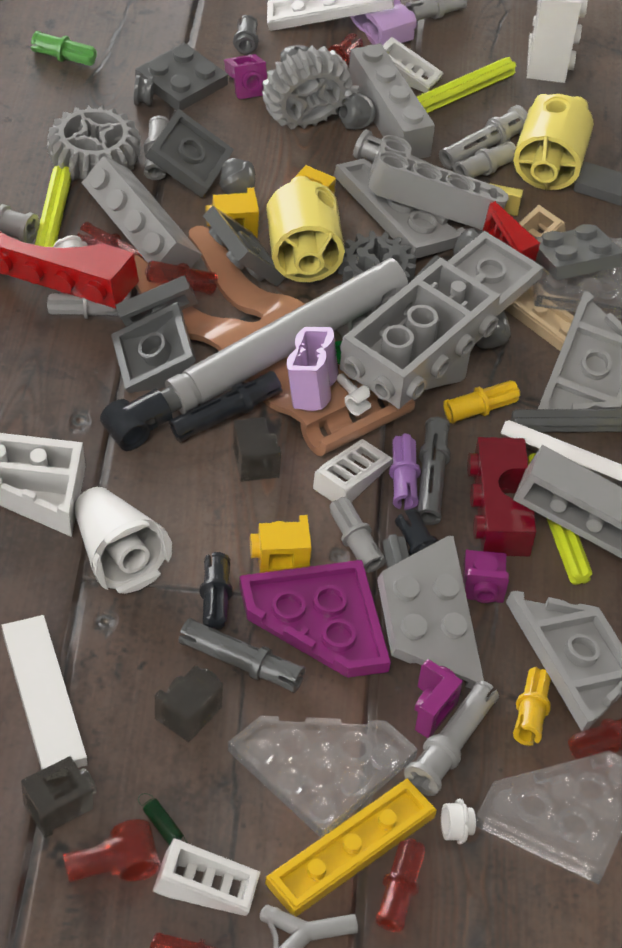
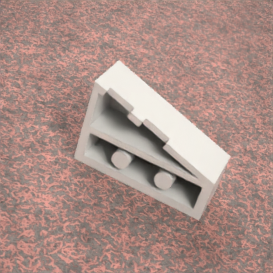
[527,0,588,83]
[0,433,86,537]

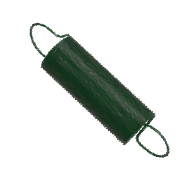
[138,793,188,846]

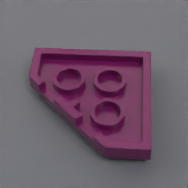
[239,560,391,678]

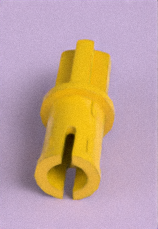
[443,380,520,424]
[513,667,551,746]

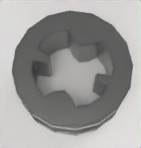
[133,75,154,106]

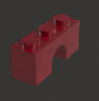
[467,437,536,557]

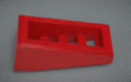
[483,201,540,262]

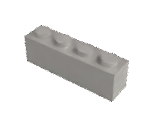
[349,43,435,159]
[82,156,202,279]
[513,445,622,558]

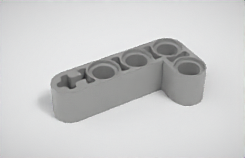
[368,135,509,230]

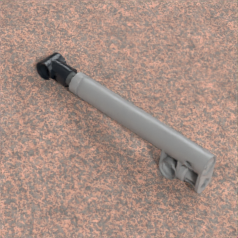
[100,258,408,451]

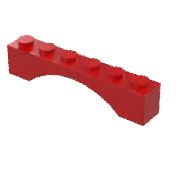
[0,231,139,309]

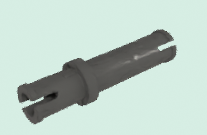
[418,417,451,525]
[179,618,306,693]

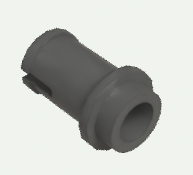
[233,15,259,54]

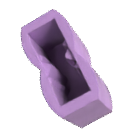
[350,0,417,45]
[287,327,338,411]

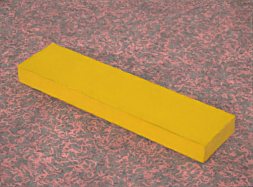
[265,778,437,917]

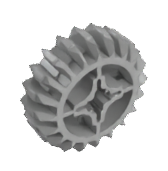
[262,45,353,129]
[47,105,141,181]

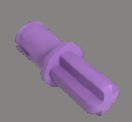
[389,433,421,510]

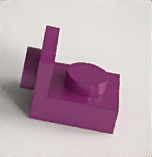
[224,54,267,99]
[463,550,509,603]
[414,659,463,738]

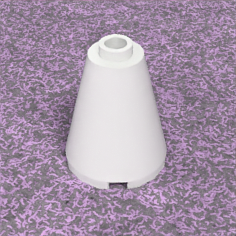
[74,487,172,594]

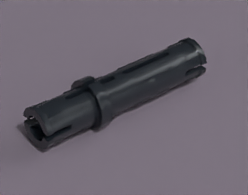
[169,371,283,443]

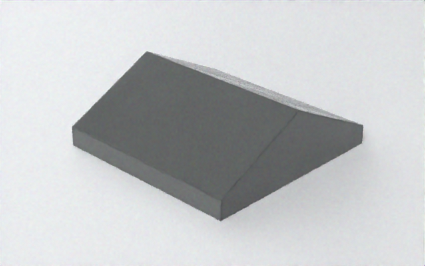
[111,302,196,393]

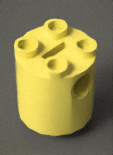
[513,94,594,190]
[266,176,345,282]

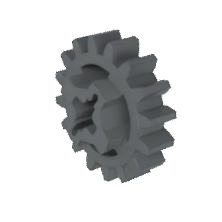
[338,231,416,283]

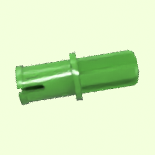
[31,31,97,66]

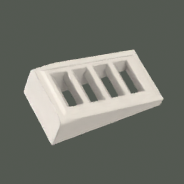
[383,37,444,93]
[313,439,393,502]
[153,838,260,916]

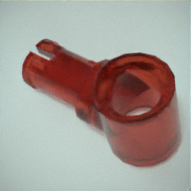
[63,819,161,883]

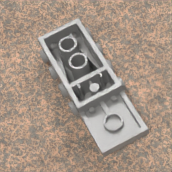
[340,231,544,409]

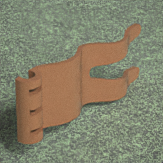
[134,226,415,456]

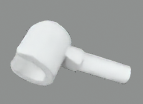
[337,373,371,416]

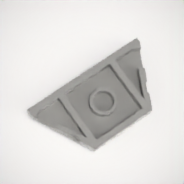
[538,290,622,409]
[377,536,484,689]
[506,591,622,731]

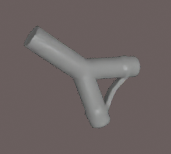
[260,905,358,948]

